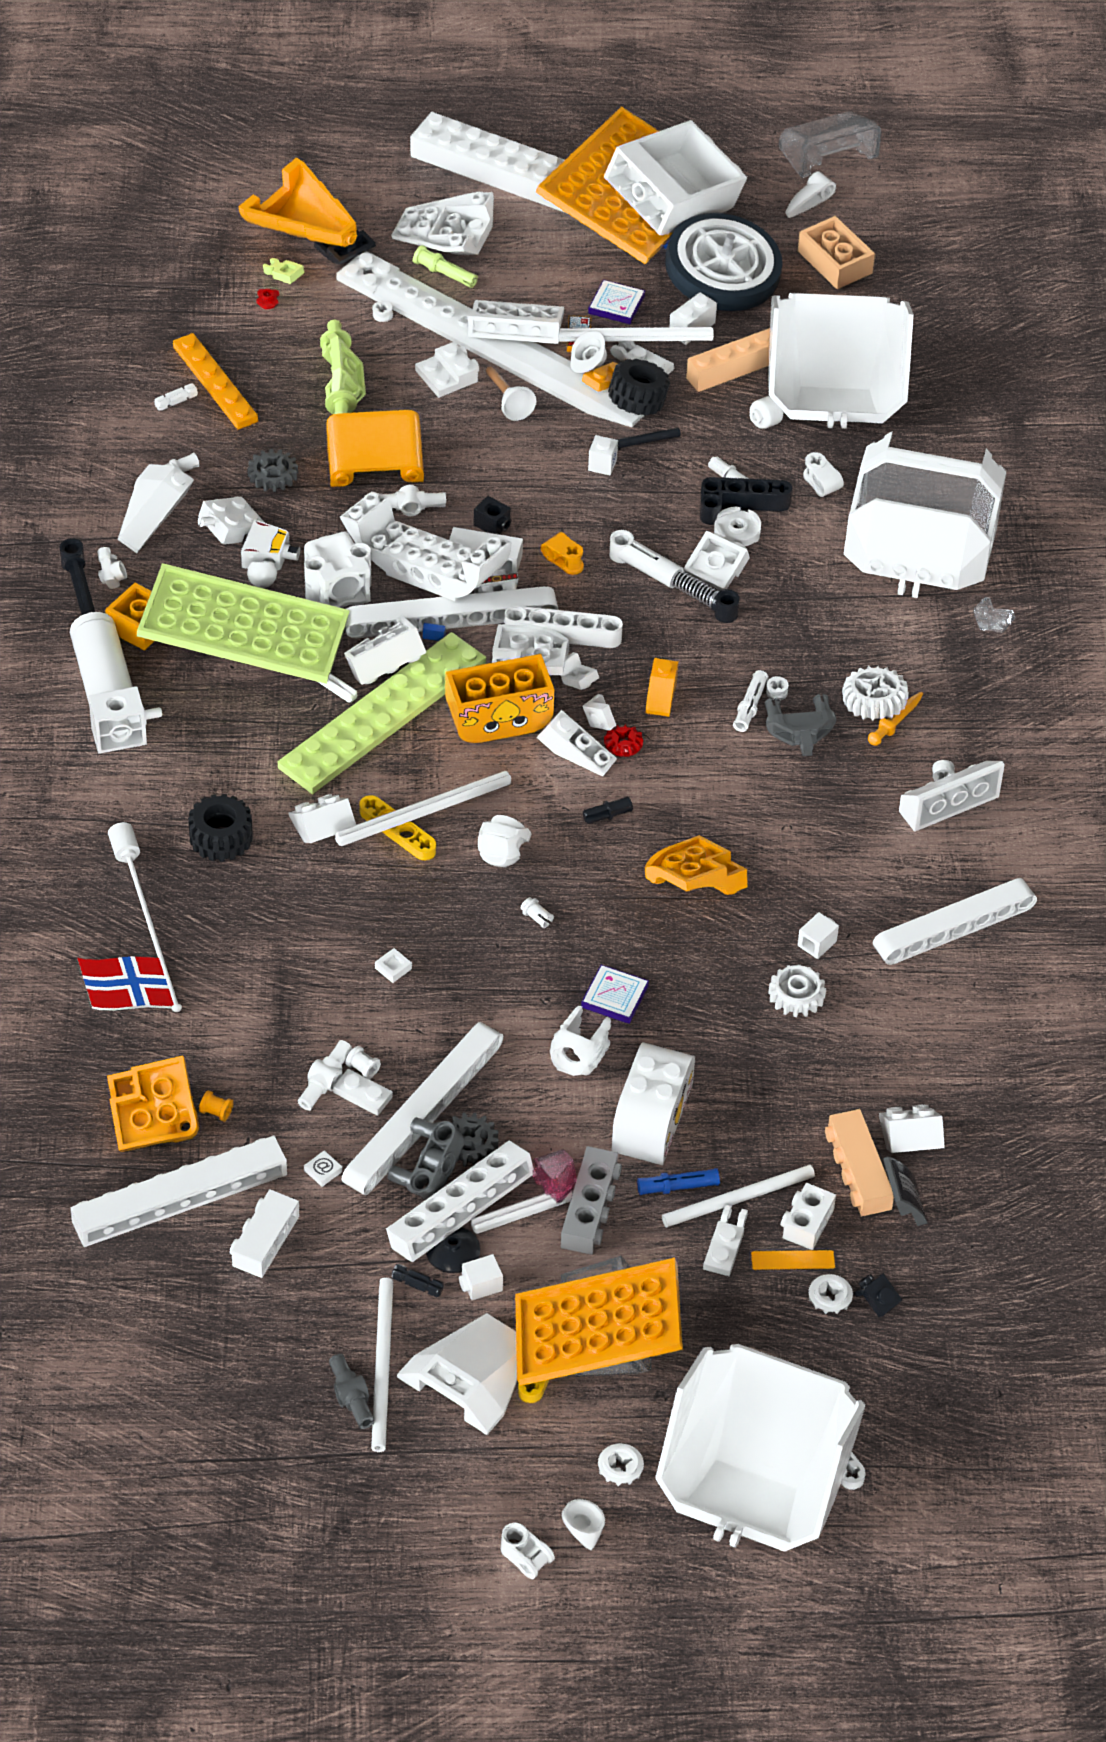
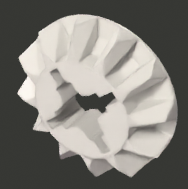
[809,1274,853,1314]
[598,1443,644,1486]

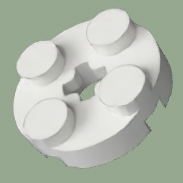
[714,507,761,546]

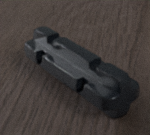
[392,1264,444,1297]

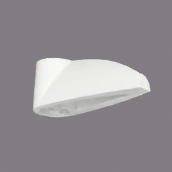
[785,172,836,218]

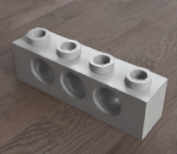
[561,1146,622,1255]

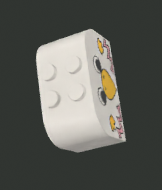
[612,1042,695,1165]

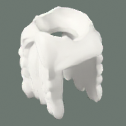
[550,1006,611,1076]

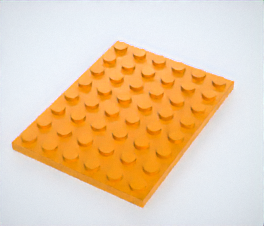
[536,106,674,264]

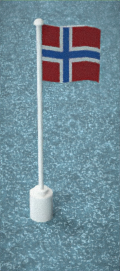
[77,822,182,1012]

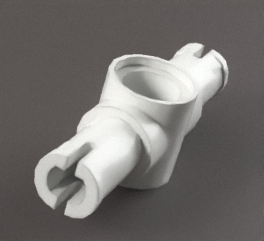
[381,485,446,516]
[298,1040,352,1111]

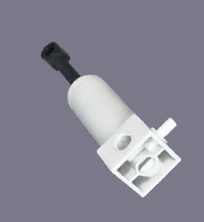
[60,538,162,754]

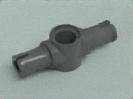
[329,1354,374,1429]

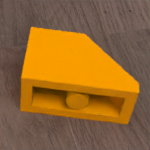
[645,658,678,717]

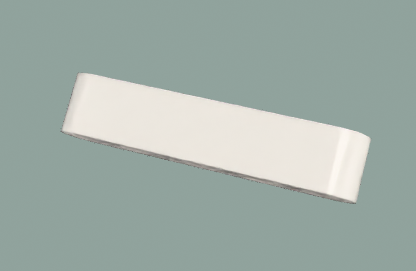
[505,606,623,648]

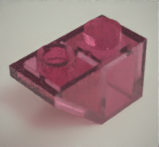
[532,1149,577,1203]

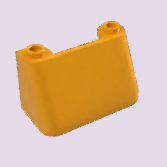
[326,410,424,487]

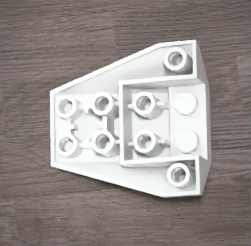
[391,192,494,255]
[397,1313,517,1435]

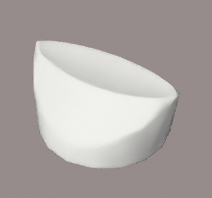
[562,1499,605,1550]

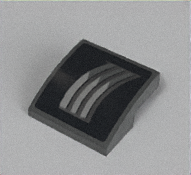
[883,1156,927,1226]

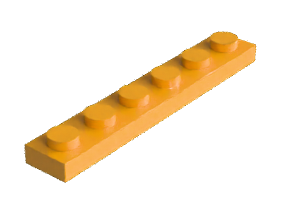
[173,333,258,430]

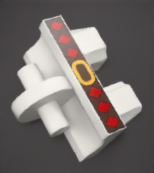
[473,569,519,594]

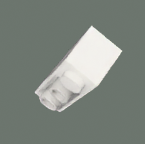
[537,710,617,776]

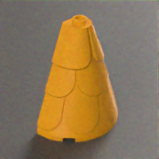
[239,157,357,247]

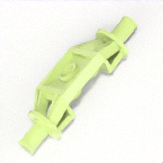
[320,320,366,414]

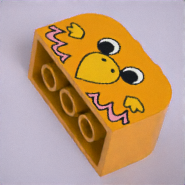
[445,654,554,743]

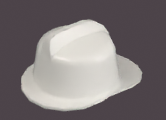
[570,331,607,373]

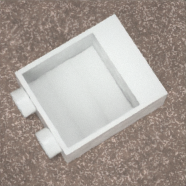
[604,120,747,235]

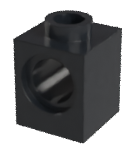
[474,496,511,534]

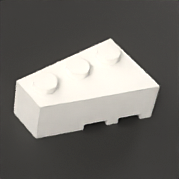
[344,615,427,685]

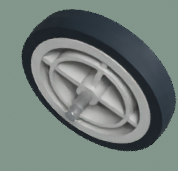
[665,213,782,311]

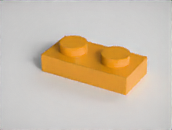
[582,362,618,392]

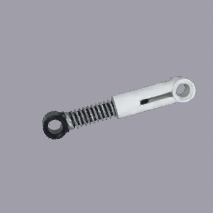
[609,530,740,623]

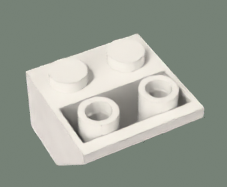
[288,794,356,843]
[879,1105,944,1153]

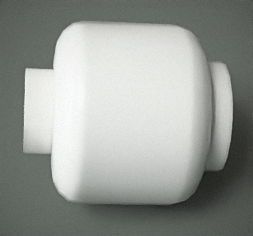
[750,396,784,429]

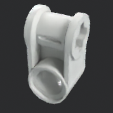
[803,452,844,497]
[500,1523,555,1579]

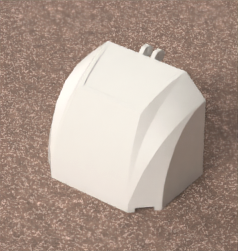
[769,293,913,429]
[656,1344,865,1551]

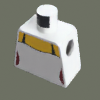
[241,520,300,571]

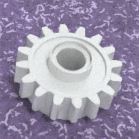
[768,965,826,1017]

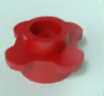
[256,289,279,309]

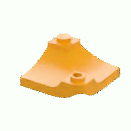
[645,835,747,895]
[107,1056,199,1152]

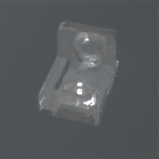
[973,597,1015,632]

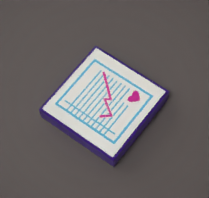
[588,280,645,325]
[581,964,649,1024]

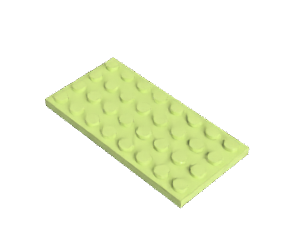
[137,563,350,684]

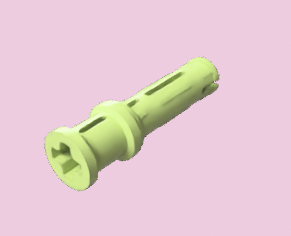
[413,245,478,288]

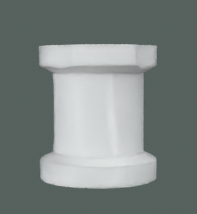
[345,1046,381,1079]

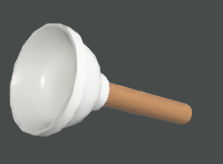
[486,366,536,421]

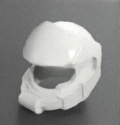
[478,815,532,867]

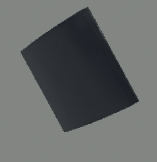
[314,229,376,265]

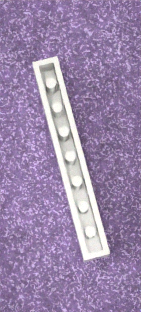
[71,1135,287,1247]

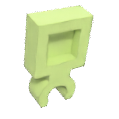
[263,258,304,284]

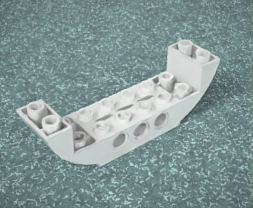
[340,491,512,601]

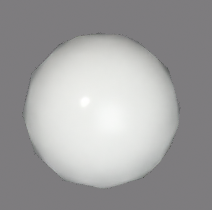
[247,561,277,588]

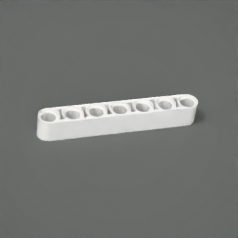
[873,878,1037,965]

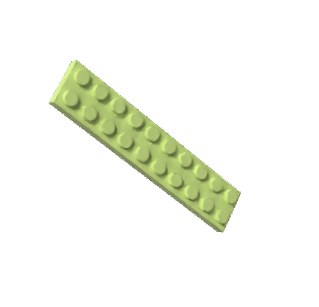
[277,632,486,794]

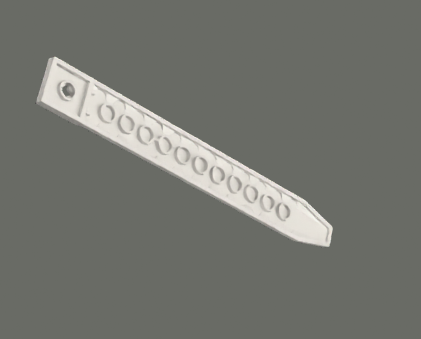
[337,251,644,427]

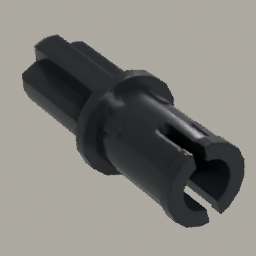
[582,796,633,824]

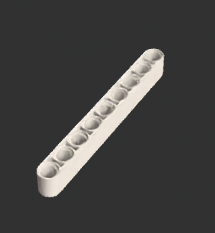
[345,586,559,638]
[342,1022,503,1195]

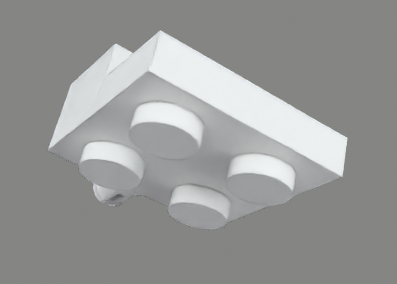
[198,496,265,545]

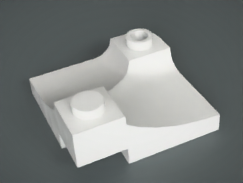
[492,624,569,675]

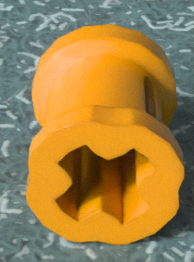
[199,1090,233,1122]

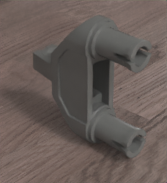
[765,694,837,756]

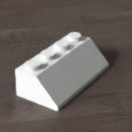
[899,761,1005,832]

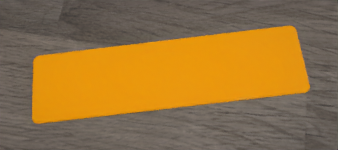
[751,1250,835,1270]

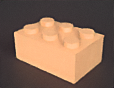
[798,216,875,289]

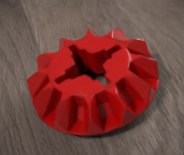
[604,723,643,757]

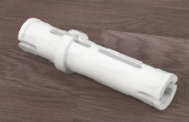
[733,670,769,732]

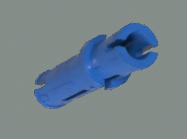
[637,1168,720,1195]

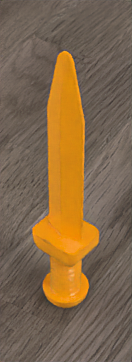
[868,692,923,746]

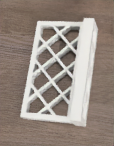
[468,300,564,344]

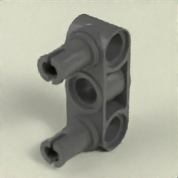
[387,1117,465,1200]

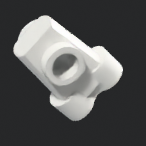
[97,547,127,589]

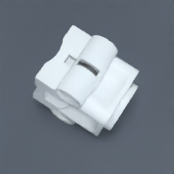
[304,532,371,608]

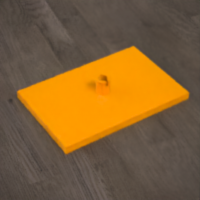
[515,1258,683,1386]

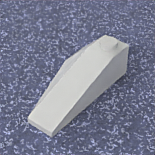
[118,464,194,553]

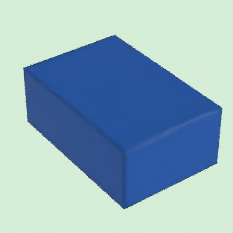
[423,623,446,641]

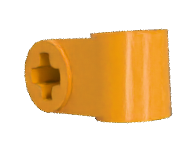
[541,532,584,575]

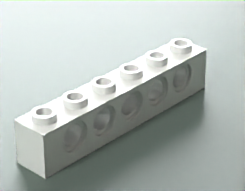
[386,1140,535,1262]

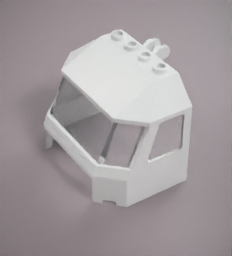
[844,431,1006,598]

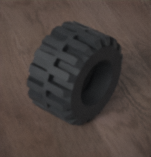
[608,359,670,416]
[188,794,253,862]

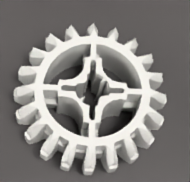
[842,666,909,721]

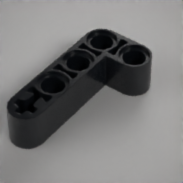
[700,477,793,525]

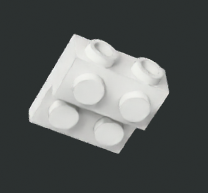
[415,341,479,398]
[684,531,750,591]

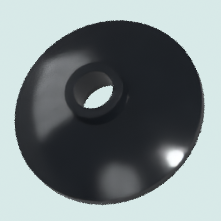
[426,1227,480,1273]

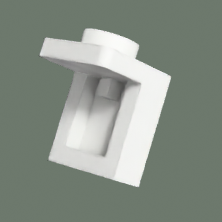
[561,652,599,690]
[582,694,616,730]

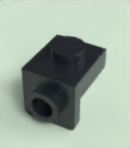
[853,1273,902,1317]

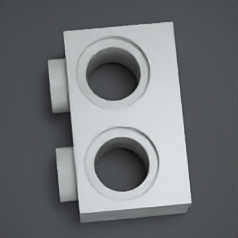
[781,1183,836,1250]

